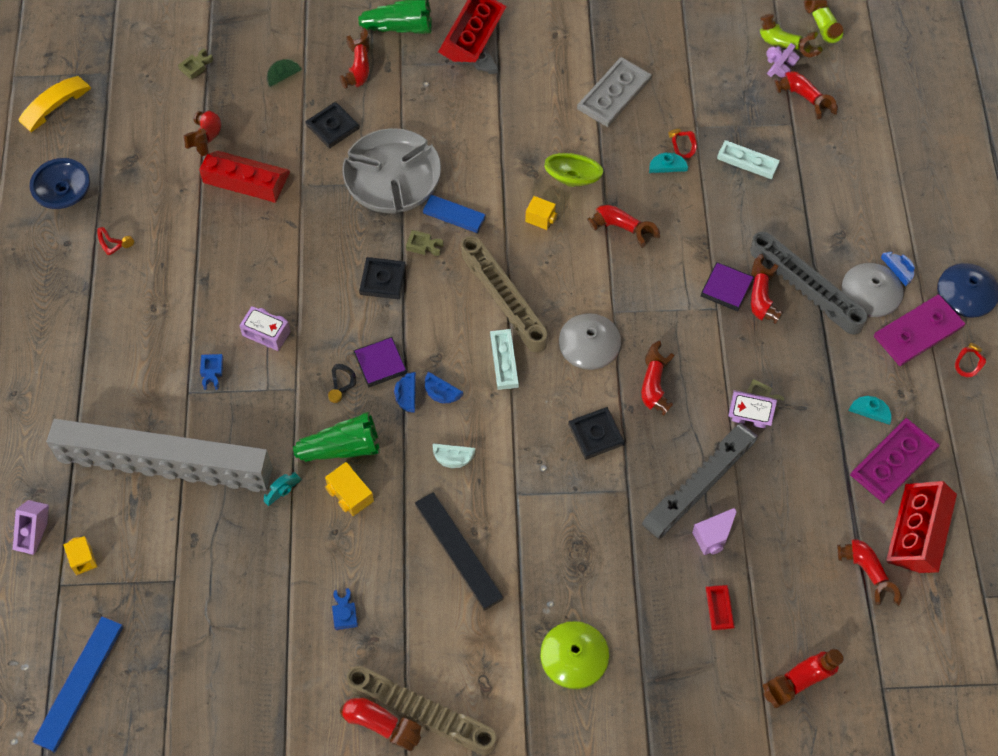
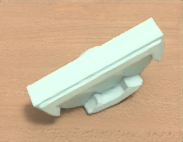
[433,444,475,468]

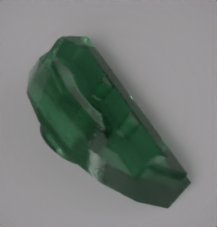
[266,59,302,87]

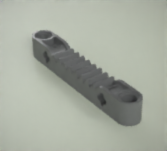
[750,231,867,335]
[642,423,758,539]

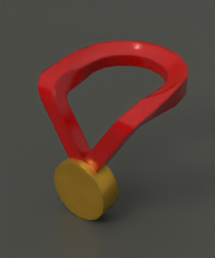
[668,129,697,159]
[97,227,134,255]
[955,343,986,377]

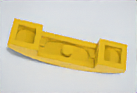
[18,76,91,132]

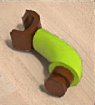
[804,0,843,44]
[759,14,823,57]

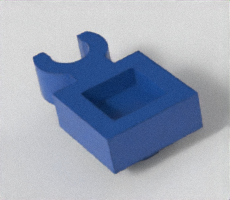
[200,354,223,390]
[332,588,358,630]

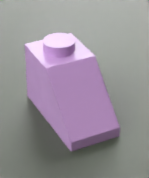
[13,500,49,555]
[692,508,736,555]

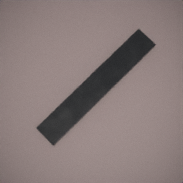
[415,492,503,611]

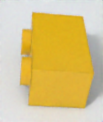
[325,462,374,516]

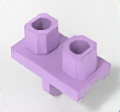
[766,43,800,78]

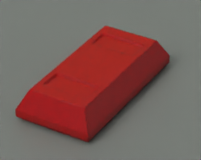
[705,585,735,630]

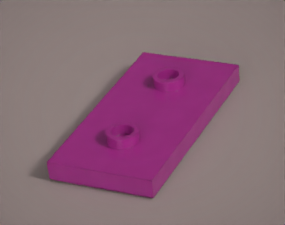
[874,294,965,366]
[850,418,940,504]

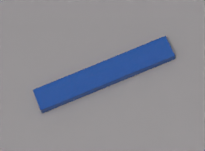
[32,617,123,752]

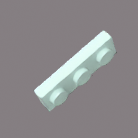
[717,140,780,179]
[490,329,519,390]

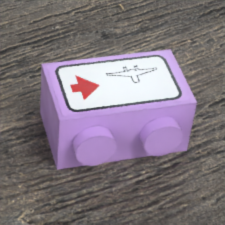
[239,306,290,351]
[728,390,777,428]

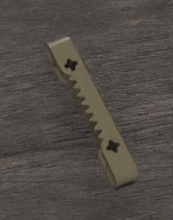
[461,236,547,353]
[347,666,496,755]

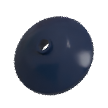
[29,158,90,209]
[937,263,998,318]

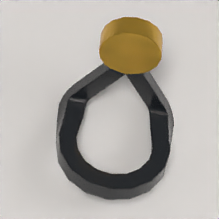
[328,364,357,403]

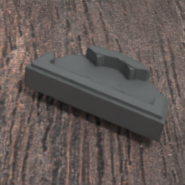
[473,46,498,74]

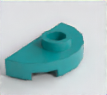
[649,152,688,173]
[848,396,892,425]
[264,472,302,506]

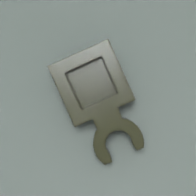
[178,49,213,80]
[406,230,444,256]
[746,379,784,411]

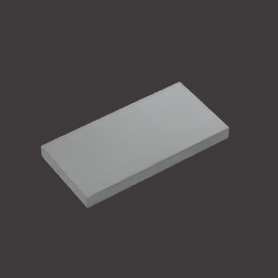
[577,57,652,127]

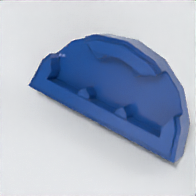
[881,252,915,286]
[394,372,416,413]
[425,372,463,403]

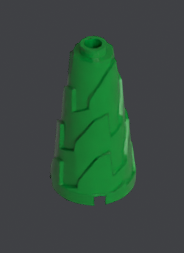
[358,0,432,34]
[293,412,380,462]

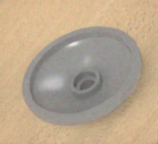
[841,263,903,317]
[559,313,621,370]

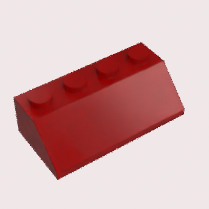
[438,0,507,62]
[199,150,290,203]
[886,481,957,573]

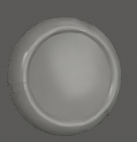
[343,128,441,214]

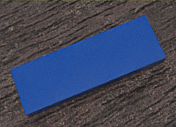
[423,195,485,233]

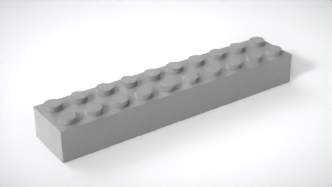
[46,419,273,492]

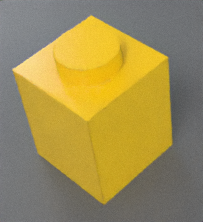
[525,196,557,230]
[63,536,98,575]

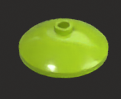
[544,153,603,187]
[540,621,609,689]

